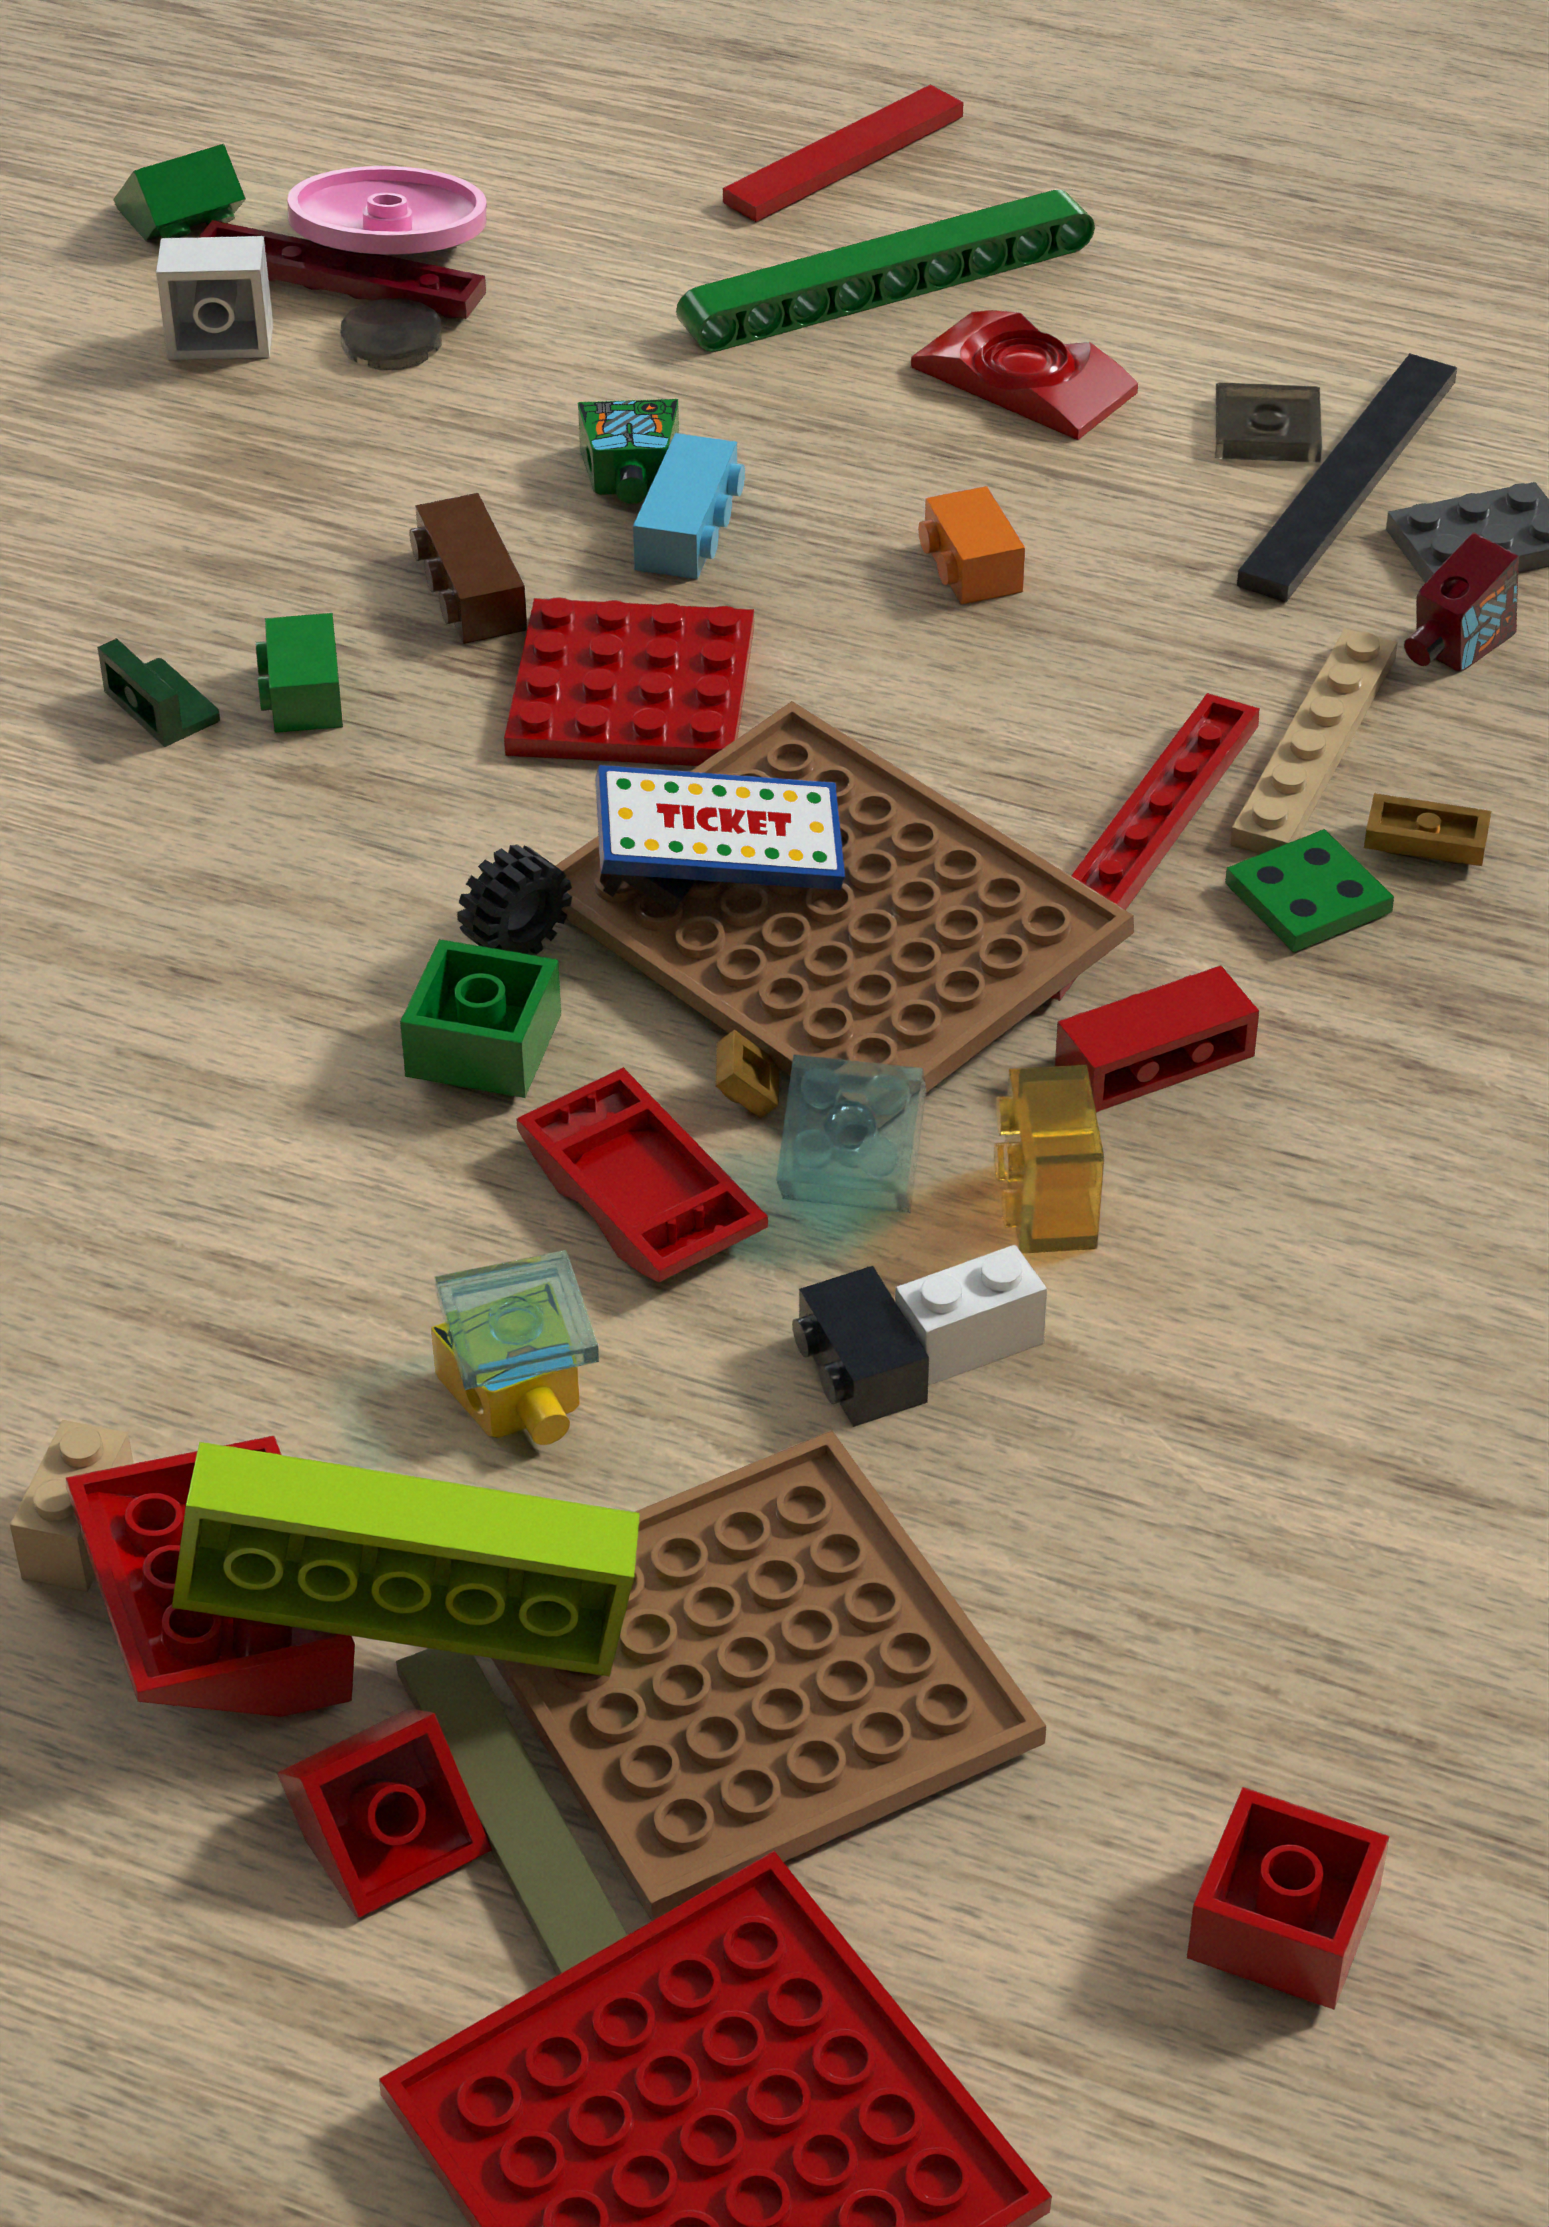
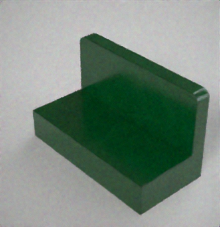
[97,638,220,747]

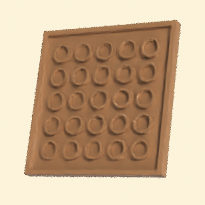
[491,1430,1046,1921]

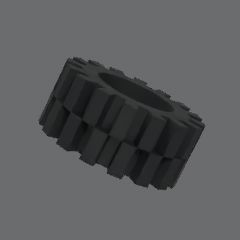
[457,844,572,955]

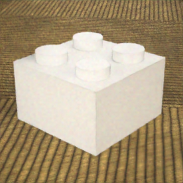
[156,236,273,360]

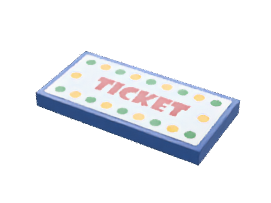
[595,765,845,890]

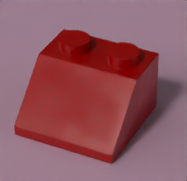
[277,1708,492,1918]

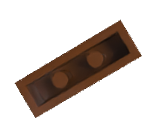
[409,493,527,644]

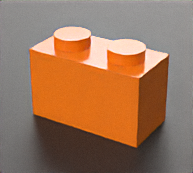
[918,486,1025,605]

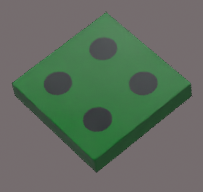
[1225,829,1394,953]

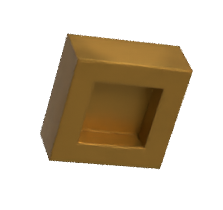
[716,1030,779,1118]

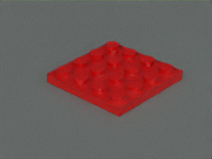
[504,597,754,766]

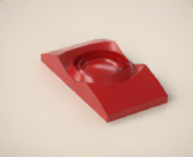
[911,310,1138,440]
[516,1067,768,1282]

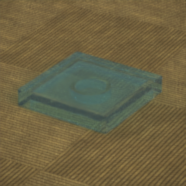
[434,1250,599,1390]

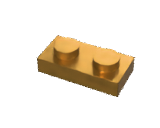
[1364,793,1492,866]

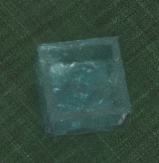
[776,1055,926,1213]

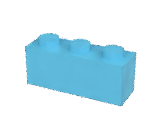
[633,433,745,579]

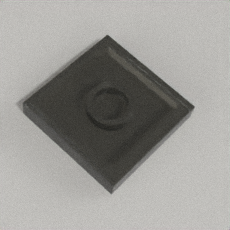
[1214,382,1322,463]

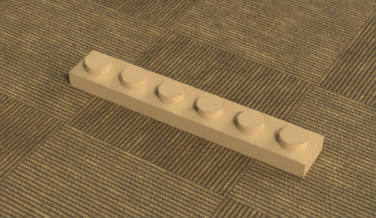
[1230,628,1398,854]

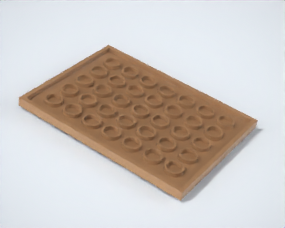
[555,701,1134,1134]

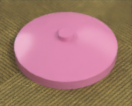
[288,166,487,255]

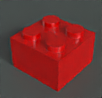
[1187,1787,1390,2010]

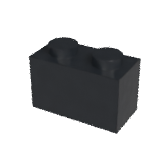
[792,1266,929,1427]

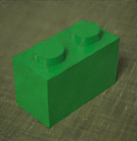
[256,613,343,733]

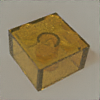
[994,1065,1104,1254]

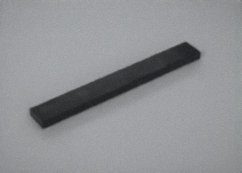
[1237,353,1457,602]

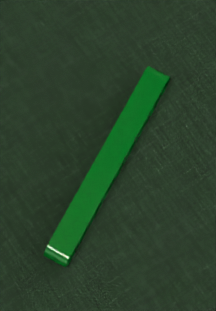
[676,190,1095,352]

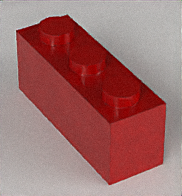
[1055,965,1259,1114]

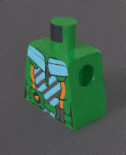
[578,399,679,504]

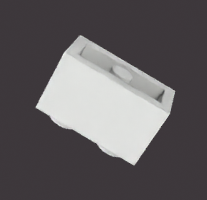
[895,1245,1047,1385]

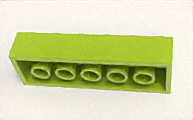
[172,1442,640,1677]

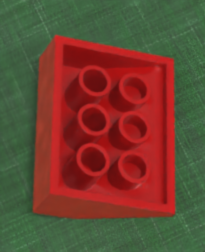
[66,1436,355,1717]

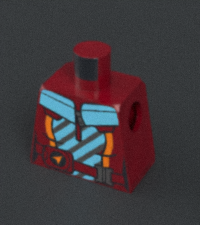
[1404,532,1519,671]

